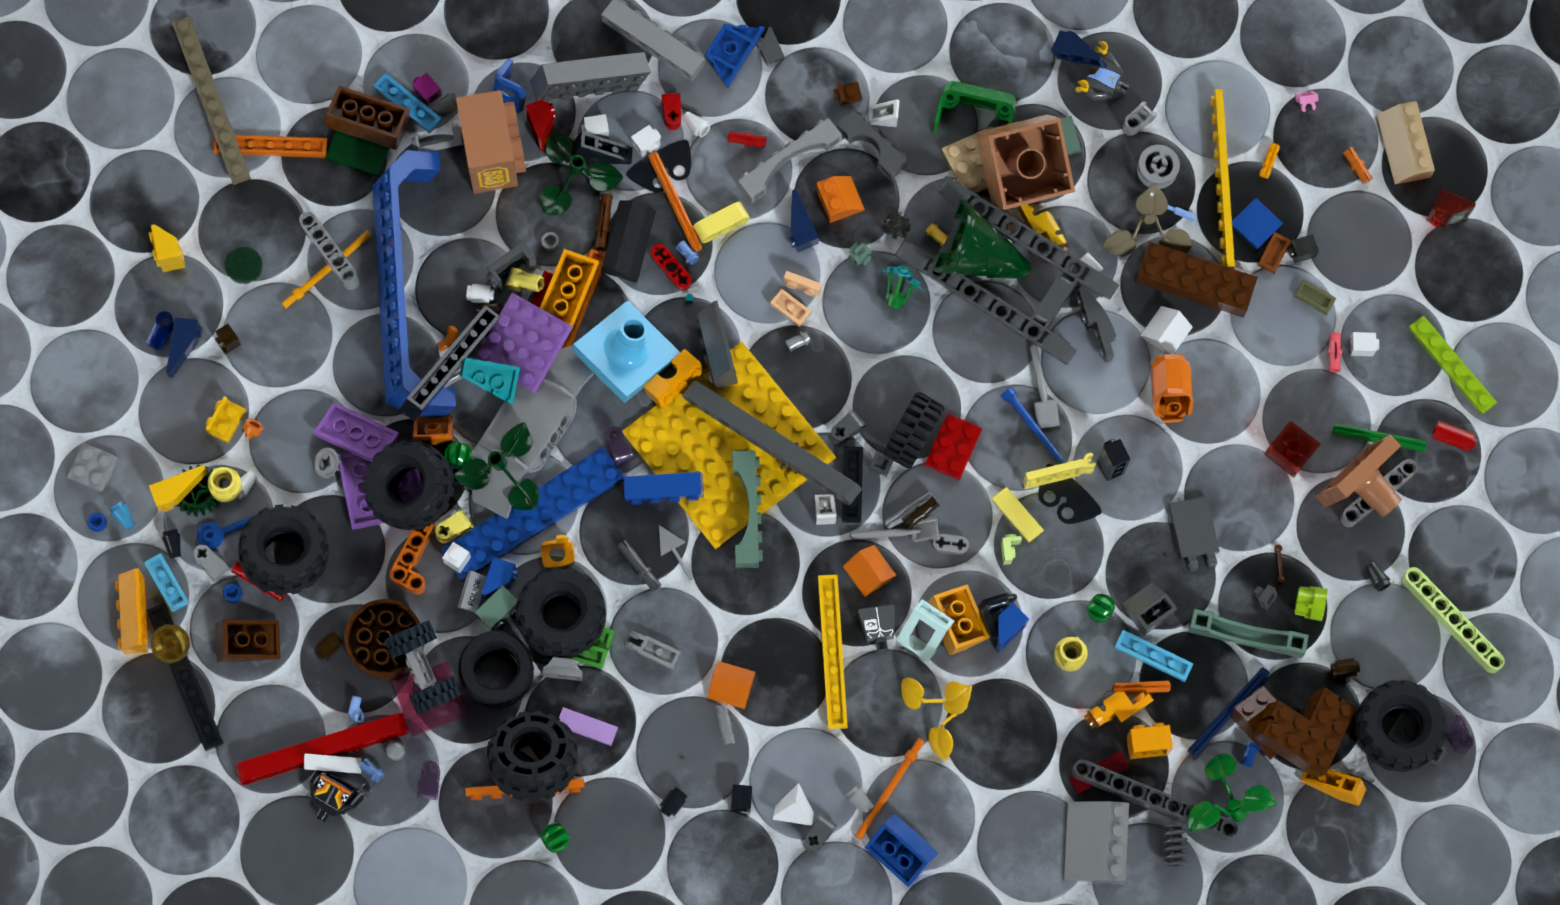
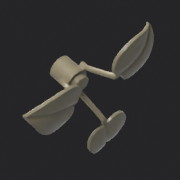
[1103,184,1192,256]

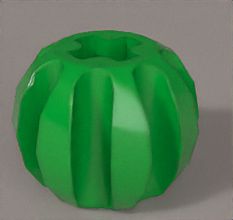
[444,442,472,467]
[1087,594,1115,622]
[541,823,570,853]

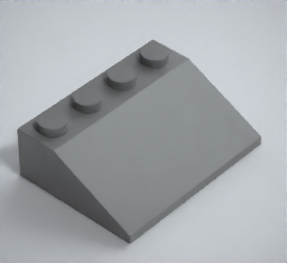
[1064,801,1129,885]

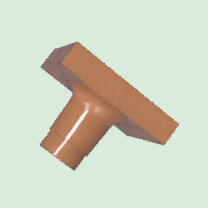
[1315,435,1402,517]

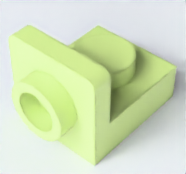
[1001,534,1022,565]

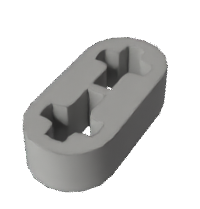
[932,534,969,555]

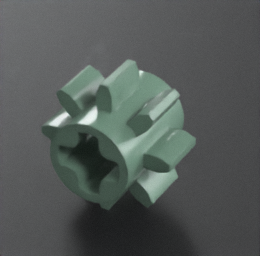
[848,243,872,266]

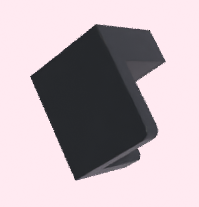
[731,784,752,812]

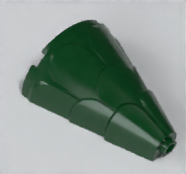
[932,200,1031,279]

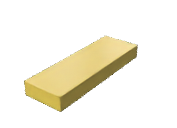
[992,487,1044,543]

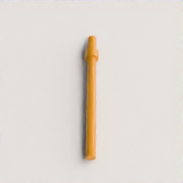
[281,231,372,309]

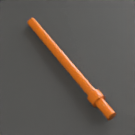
[855,738,925,840]

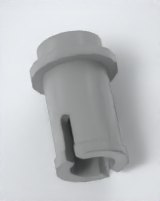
[785,331,811,352]

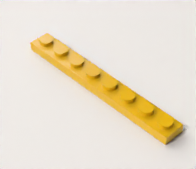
[818,575,848,730]

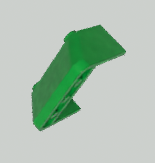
[933,81,1016,134]

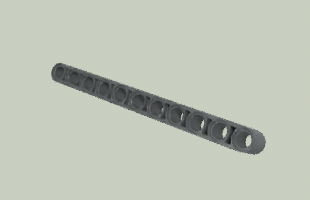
[682,380,862,505]

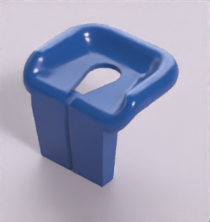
[493,58,526,113]

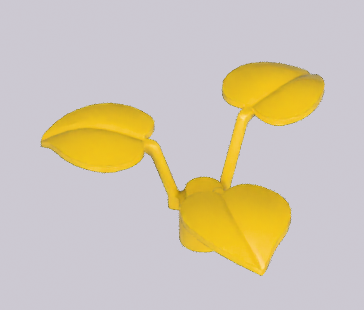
[901,678,972,761]

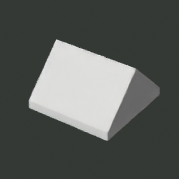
[1140,306,1193,354]

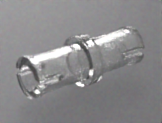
[715,704,735,745]

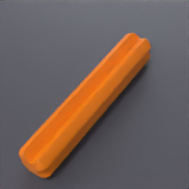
[1113,681,1171,694]

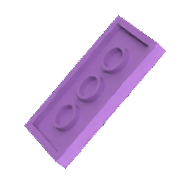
[314,402,400,462]

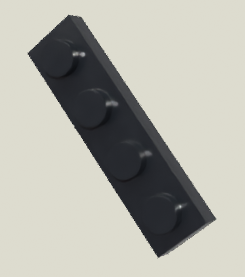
[842,446,863,523]

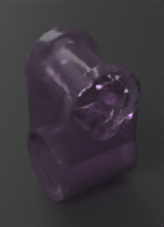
[606,426,634,466]
[1446,714,1473,754]
[417,761,441,800]

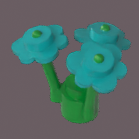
[881,266,923,309]

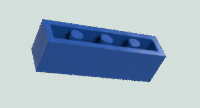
[624,472,704,505]

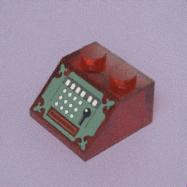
[1426,189,1476,228]

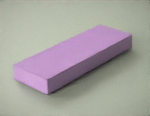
[559,707,618,746]

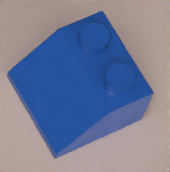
[996,602,1029,653]

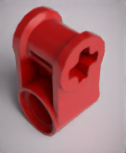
[661,93,681,130]

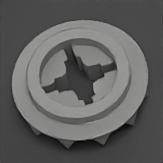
[314,447,341,478]

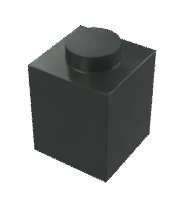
[1288,234,1319,263]

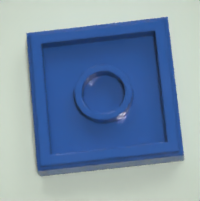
[1232,198,1283,250]

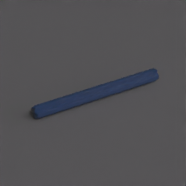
[1188,667,1270,757]

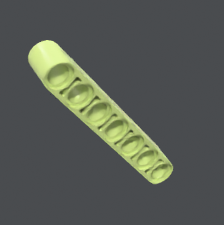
[1402,567,1505,673]

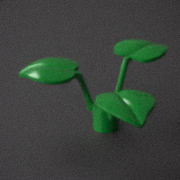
[1188,753,1277,833]

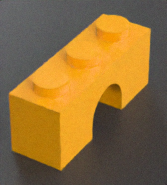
[643,349,703,408]

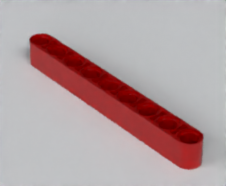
[235,713,409,785]

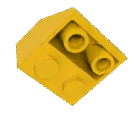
[149,224,186,272]

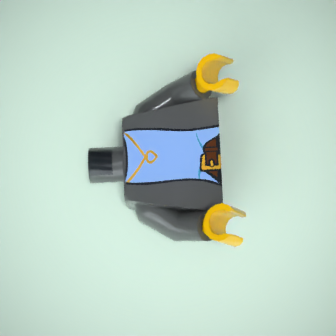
[1075,41,1130,101]

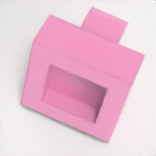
[1295,91,1319,112]

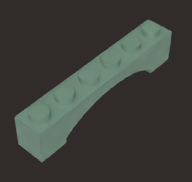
[732,451,763,568]
[1188,609,1309,658]

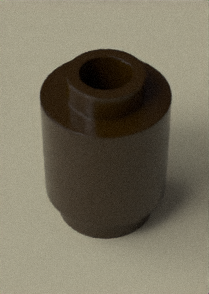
[314,631,343,660]
[1330,658,1360,680]

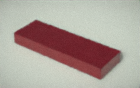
[1068,751,1130,795]

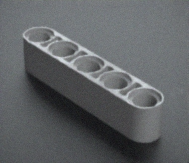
[299,212,359,290]
[1340,459,1418,527]

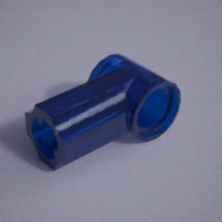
[146,311,175,351]

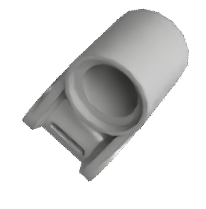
[1122,101,1158,136]
[193,545,229,582]

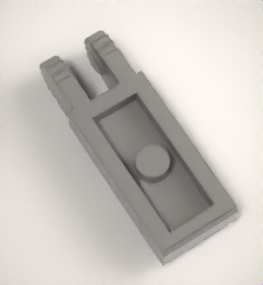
[625,631,681,670]

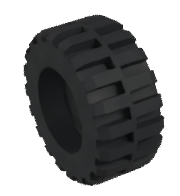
[883,392,945,468]

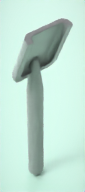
[1030,344,1060,429]
[850,516,939,542]

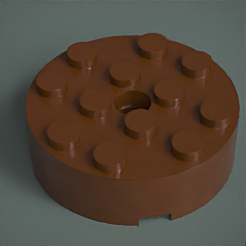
[344,599,425,680]

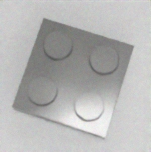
[67,443,119,493]

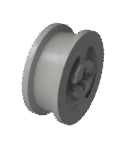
[1136,145,1180,189]

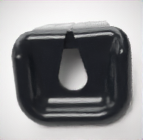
[978,592,1017,639]

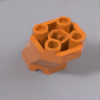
[1150,354,1194,423]

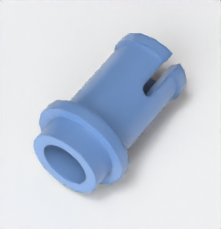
[676,241,699,265]
[359,758,385,783]

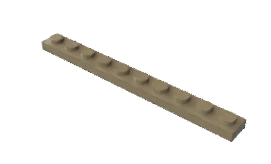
[172,16,251,185]

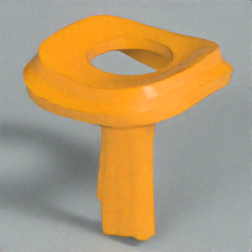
[541,535,575,568]

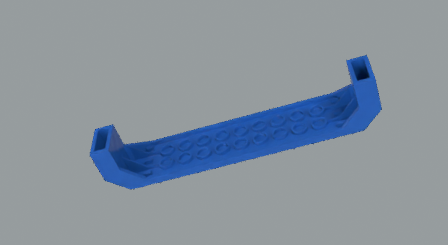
[372,150,456,417]

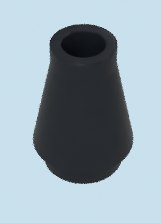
[162,529,181,559]

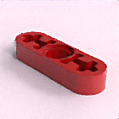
[651,244,692,291]

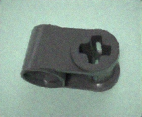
[830,410,866,445]
[804,814,837,853]

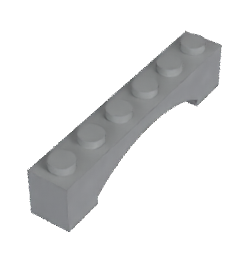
[738,118,842,204]

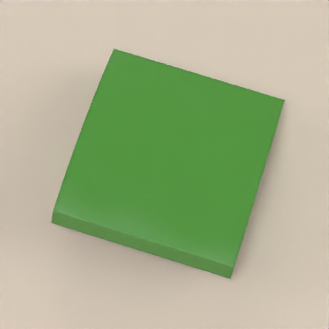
[565,620,615,669]

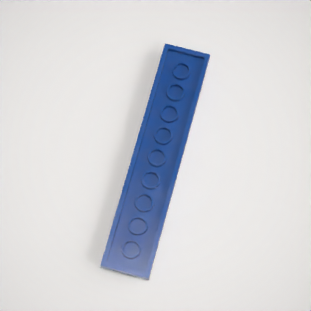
[441,446,624,582]

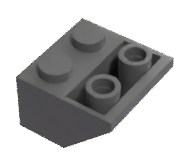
[1121,582,1178,636]

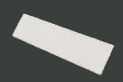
[304,754,361,774]

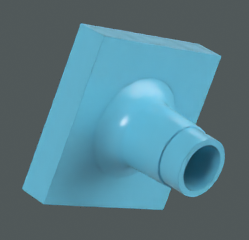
[571,300,680,403]

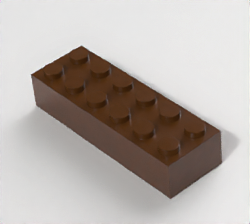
[1136,241,1258,318]

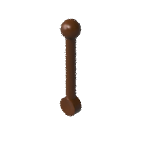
[1274,544,1285,584]

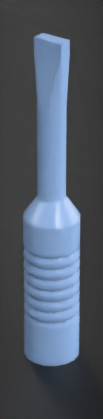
[1167,205,1197,222]

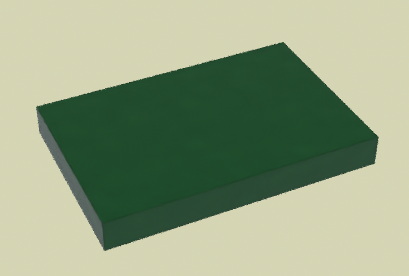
[326,131,390,177]

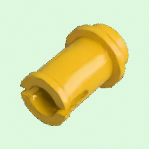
[925,223,948,247]

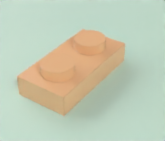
[784,271,822,296]
[770,289,812,327]

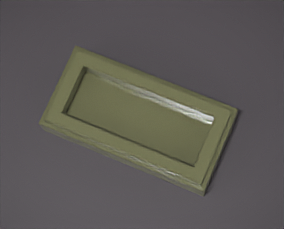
[1293,280,1336,315]

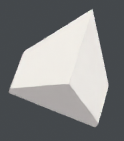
[773,783,814,826]

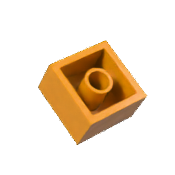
[1126,723,1173,759]

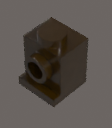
[215,323,241,355]

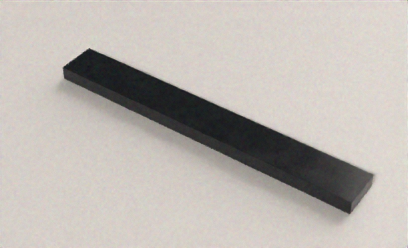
[147,603,224,751]

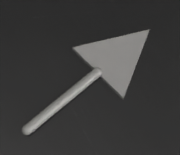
[659,525,693,580]

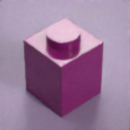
[412,72,442,106]

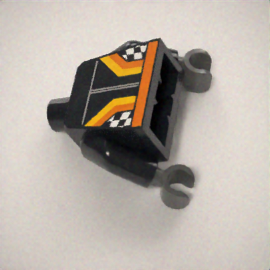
[309,770,372,822]

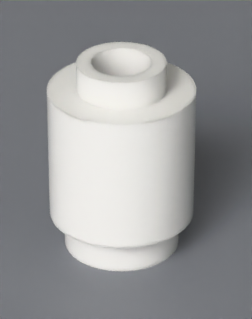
[466,284,495,304]

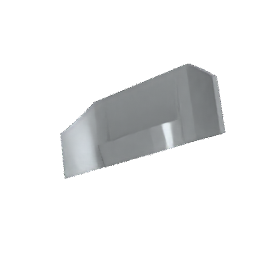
[471,345,594,518]

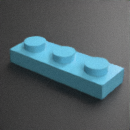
[144,553,189,613]

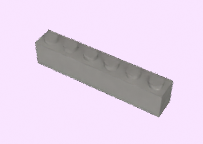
[601,0,705,82]

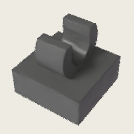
[1254,584,1278,611]

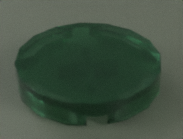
[225,247,263,284]

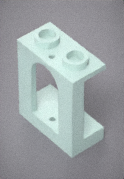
[896,599,954,662]

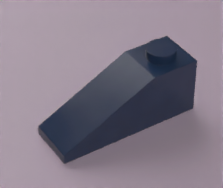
[1051,31,1107,69]
[788,189,819,252]
[166,317,203,378]

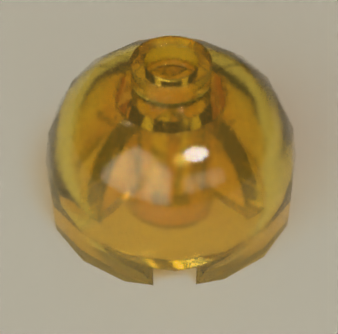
[151,624,190,664]

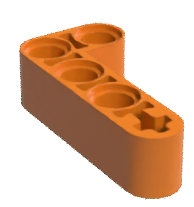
[390,523,435,595]

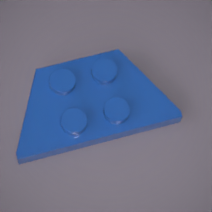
[705,24,765,88]

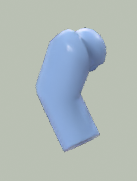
[349,695,365,724]

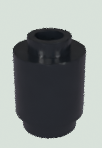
[659,787,688,817]

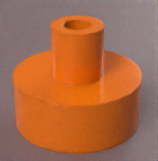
[243,419,263,439]

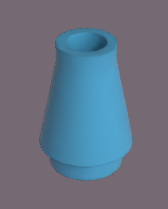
[109,501,136,531]

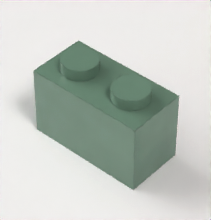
[475,586,517,632]

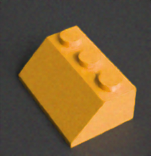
[927,584,990,655]

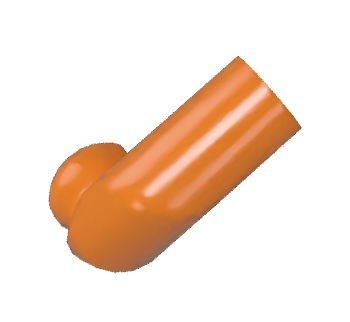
[436,325,459,352]

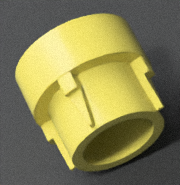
[208,467,242,502]
[1054,636,1088,672]

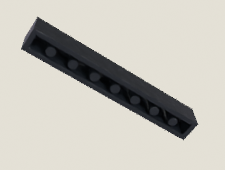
[399,305,500,422]

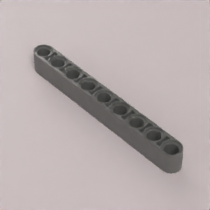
[1071,759,1238,840]

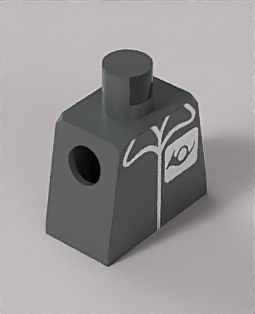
[857,604,895,652]

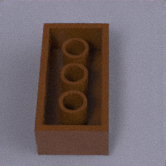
[325,86,410,150]

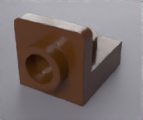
[834,82,862,106]

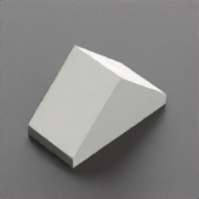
[868,100,900,127]
[815,494,836,525]

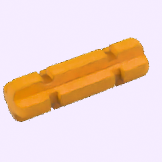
[1259,143,1280,179]

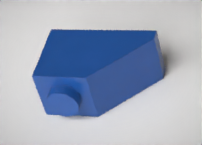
[481,557,518,599]

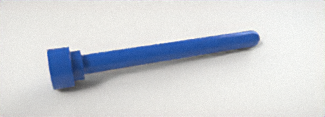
[1001,387,1064,464]

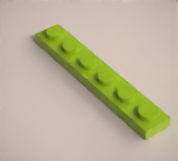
[1408,316,1497,415]

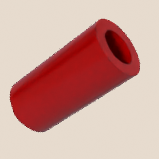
[1432,420,1477,452]

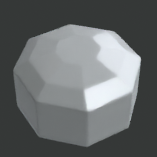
[541,232,559,251]
[386,741,406,761]

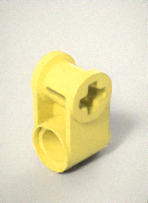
[435,510,473,544]

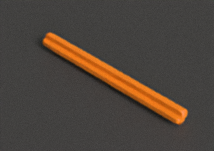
[648,152,702,252]

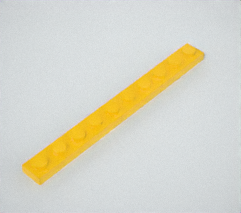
[1210,89,1235,269]

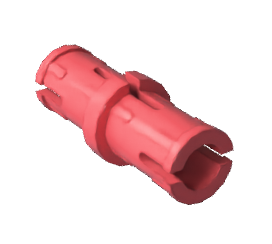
[1327,332,1342,372]

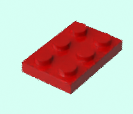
[924,413,982,481]

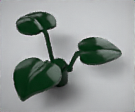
[540,130,623,215]
[454,422,540,510]

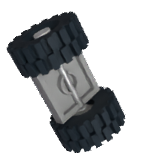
[384,620,462,714]

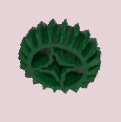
[175,465,223,517]

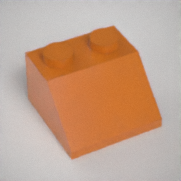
[816,176,865,223]

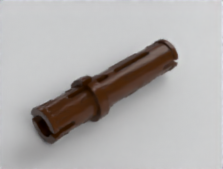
[594,194,613,251]

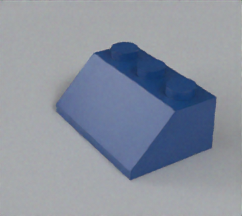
[864,813,938,887]

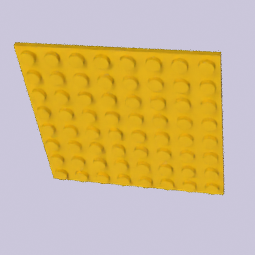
[621,342,836,550]

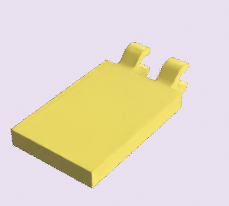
[1023,453,1096,489]

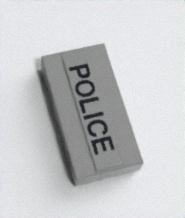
[457,571,486,614]

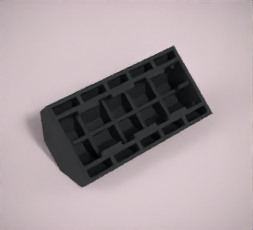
[601,200,656,283]

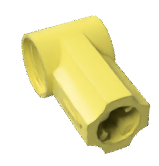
[505,268,545,292]

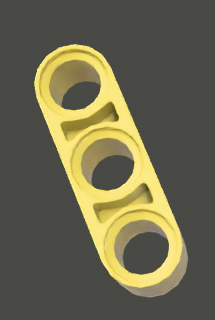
[693,201,750,243]

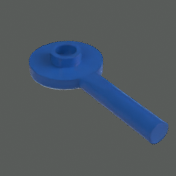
[197,515,255,550]

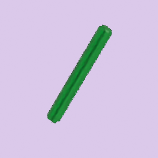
[1332,424,1427,452]

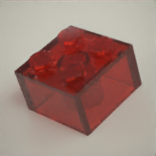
[1264,420,1321,478]

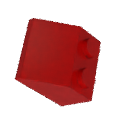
[525,100,556,151]

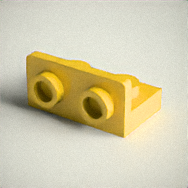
[205,396,247,444]

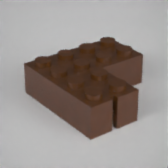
[1252,688,1356,778]

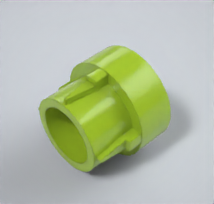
[1294,586,1328,621]

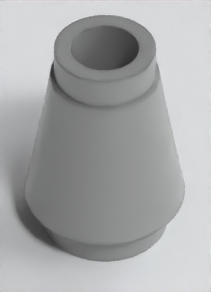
[845,785,874,814]

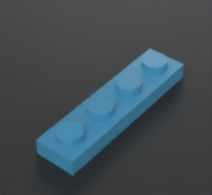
[373,73,442,134]

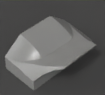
[543,657,583,681]

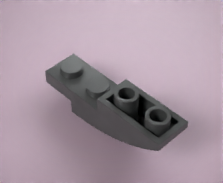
[1075,287,1116,362]

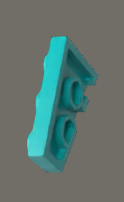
[460,357,520,405]

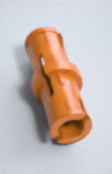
[1343,147,1373,185]

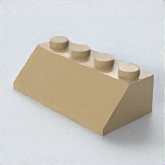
[1376,101,1435,185]

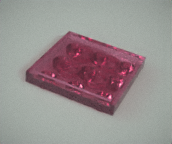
[392,662,467,737]

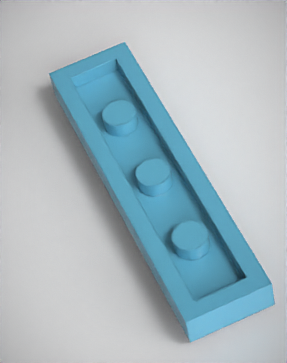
[1114,630,1193,682]

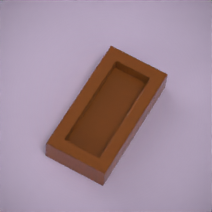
[1258,232,1292,274]

